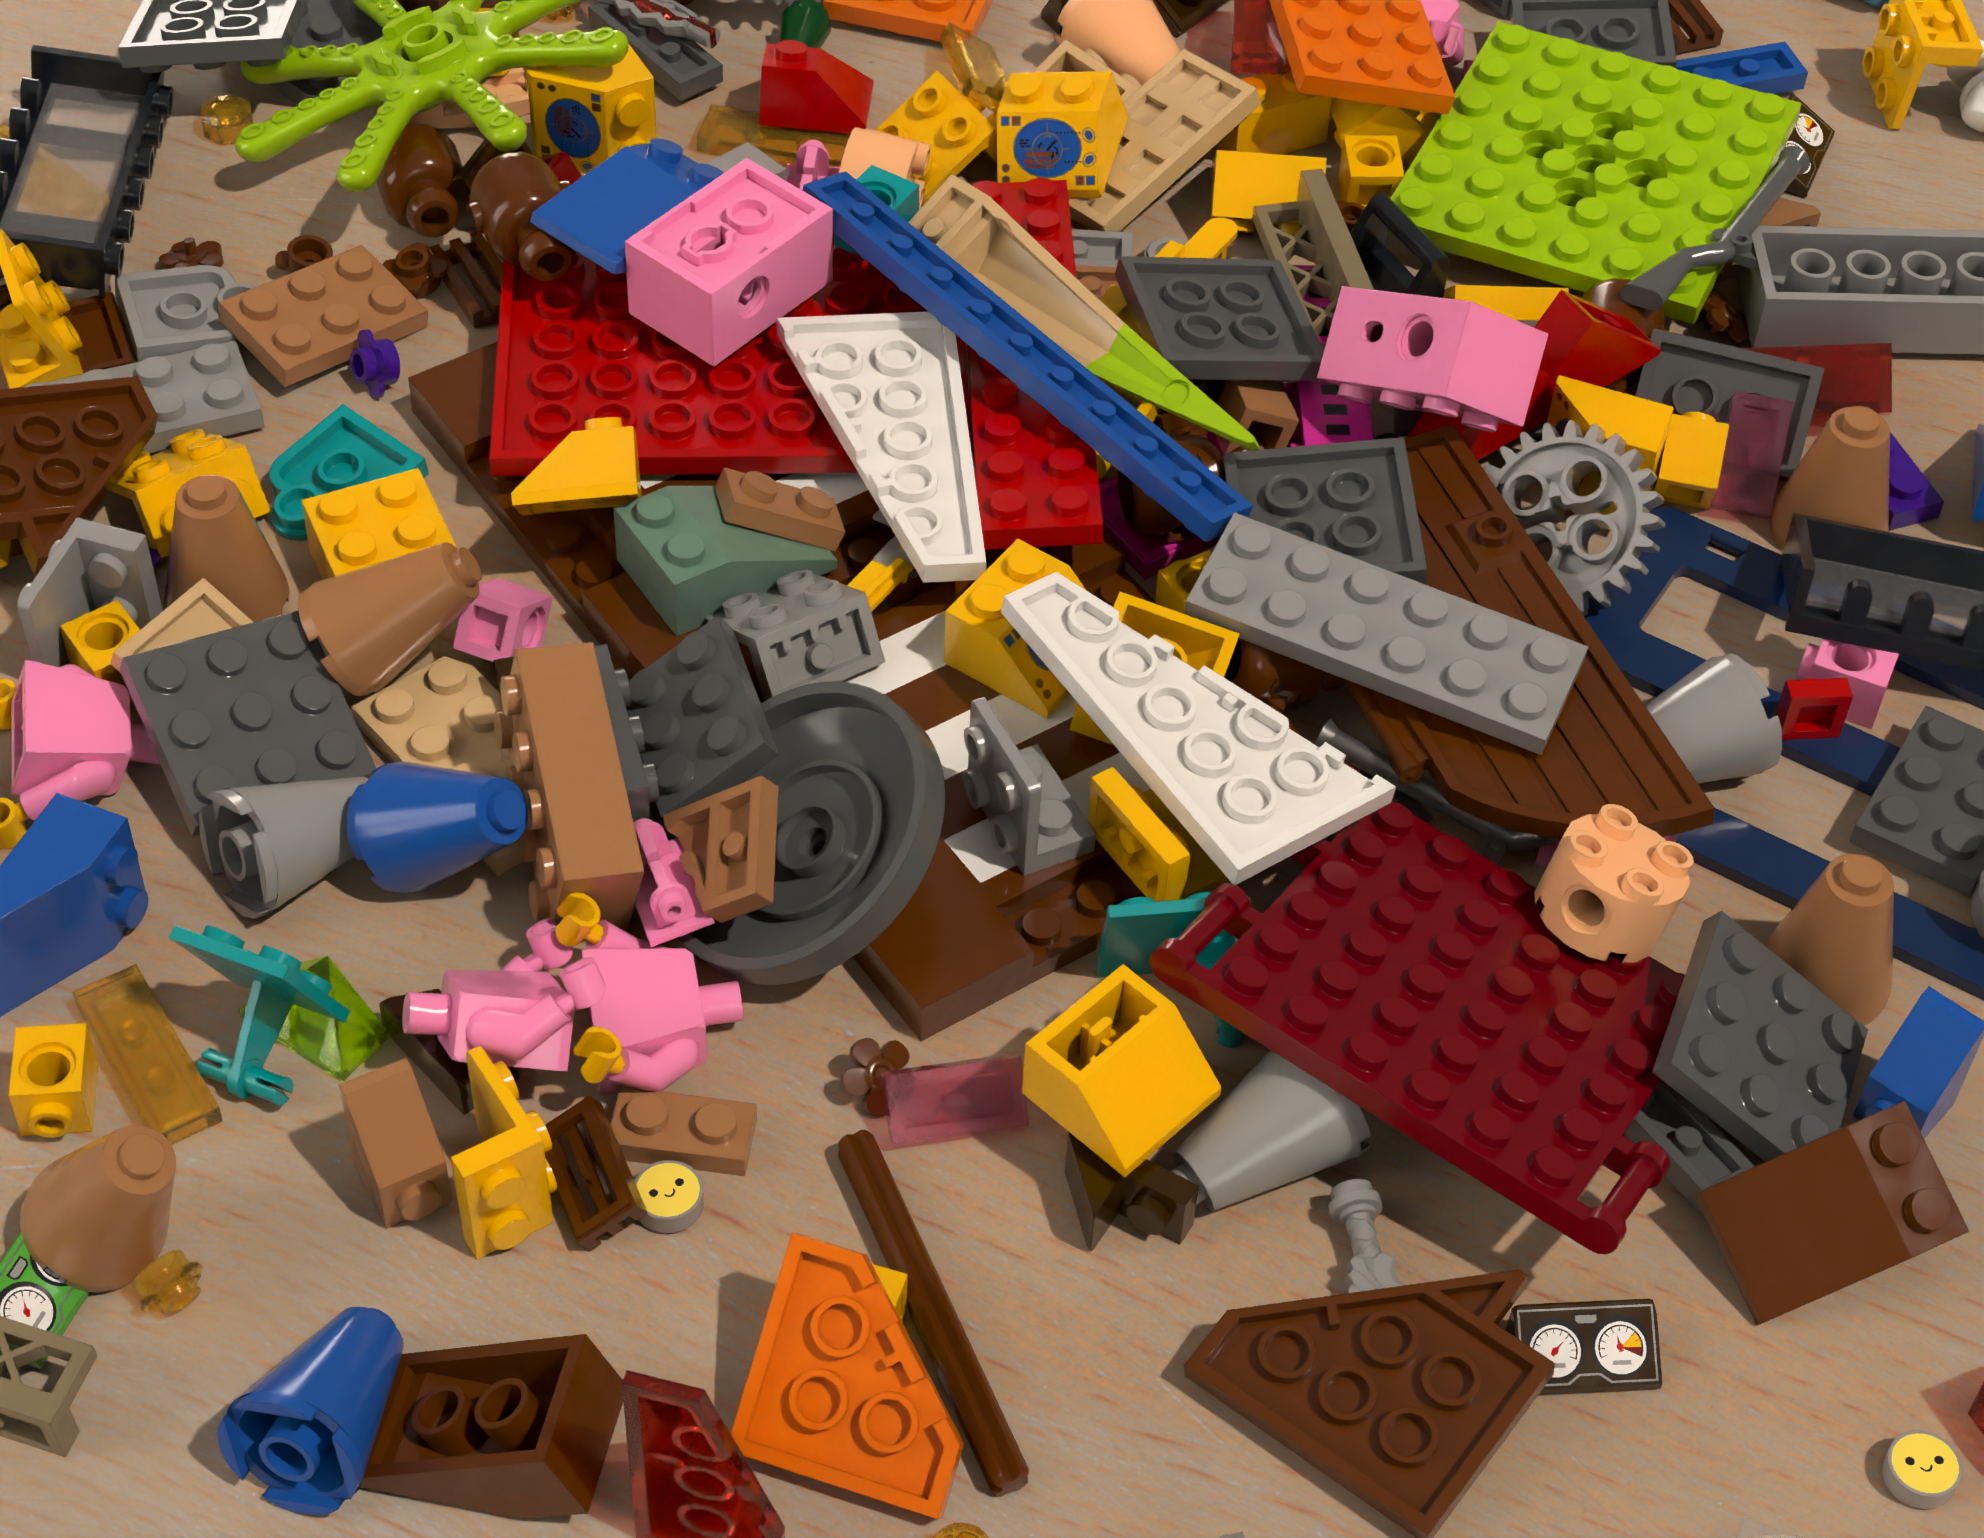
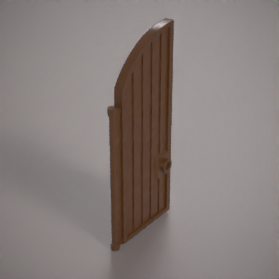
[1342,424,1715,839]

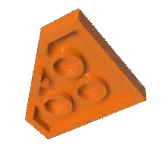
[726,1233,964,1519]

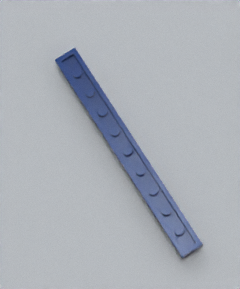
[802,171,1253,542]

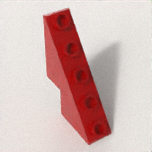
[1406,290,1662,461]

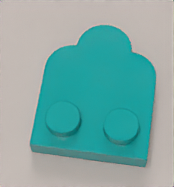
[269,404,429,541]

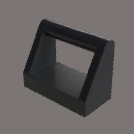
[1350,192,1450,298]

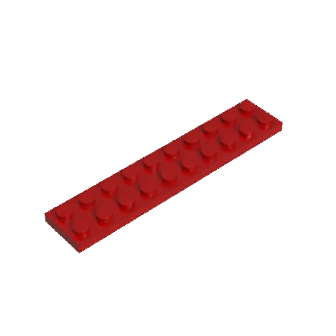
[967,178,1103,550]

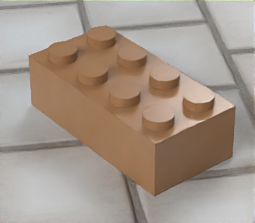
[494,642,644,940]

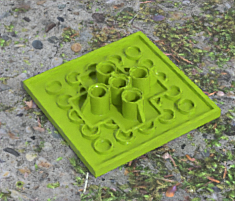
[1388,21,1801,324]

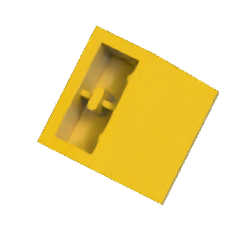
[1022,964,1222,1177]

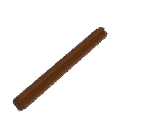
[838,1130,1029,1496]

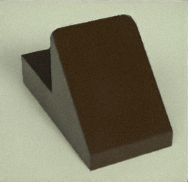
[1065,1132,1199,1251]

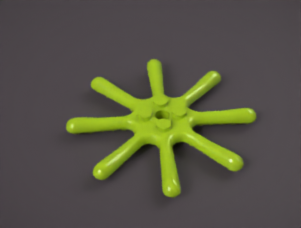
[235,0,629,193]

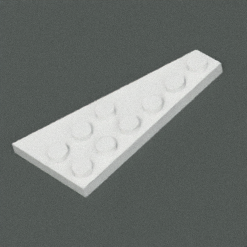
[777,312,986,583]
[1001,572,1396,885]

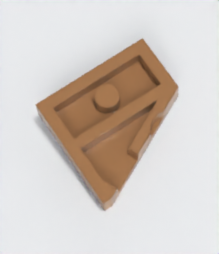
[664,775,779,923]

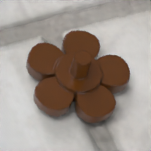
[159,237,224,269]
[1703,293,1749,343]
[840,1038,916,1117]

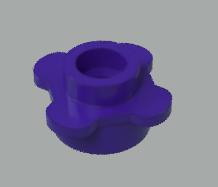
[350,329,400,398]

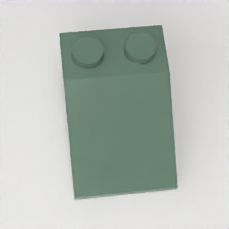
[613,486,838,637]

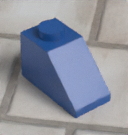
[1853,986,1984,1139]

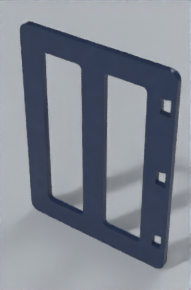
[1584,507,1984,1000]

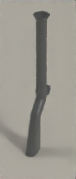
[1620,146,1810,311]

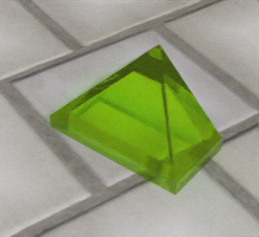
[239,956,388,1082]

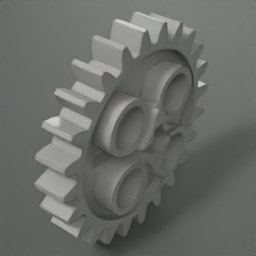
[1483,420,1665,616]

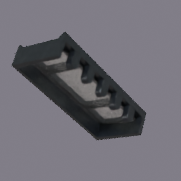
[0,45,173,297]
[1778,513,1984,671]

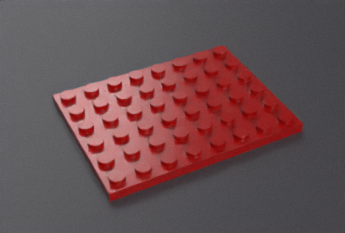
[489,232,973,476]

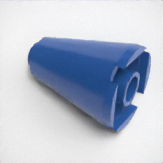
[347,762,528,894]
[217,1307,404,1515]

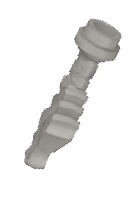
[1328,1179,1404,1294]

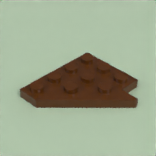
[0,376,158,576]
[1184,1269,1555,1538]

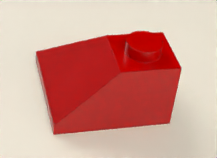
[759,40,874,134]

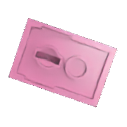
[625,158,833,366]
[1317,286,1548,432]

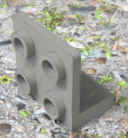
[17,517,163,667]
[706,570,885,701]
[962,697,1096,876]

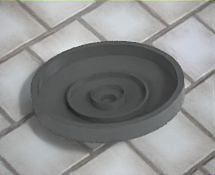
[663,681,945,985]

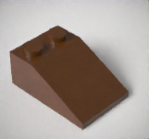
[1694,1101,1970,1325]
[360,1334,628,1519]

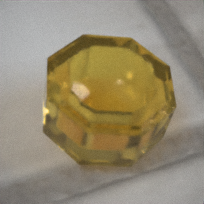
[200,95,253,145]

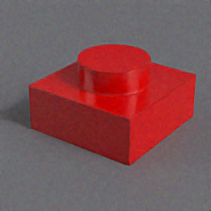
[1775,678,1853,740]

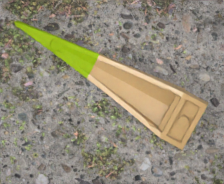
[909,174,1260,451]

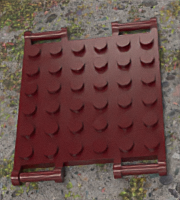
[1149,764,1685,1255]

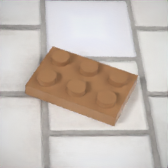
[219,245,428,387]

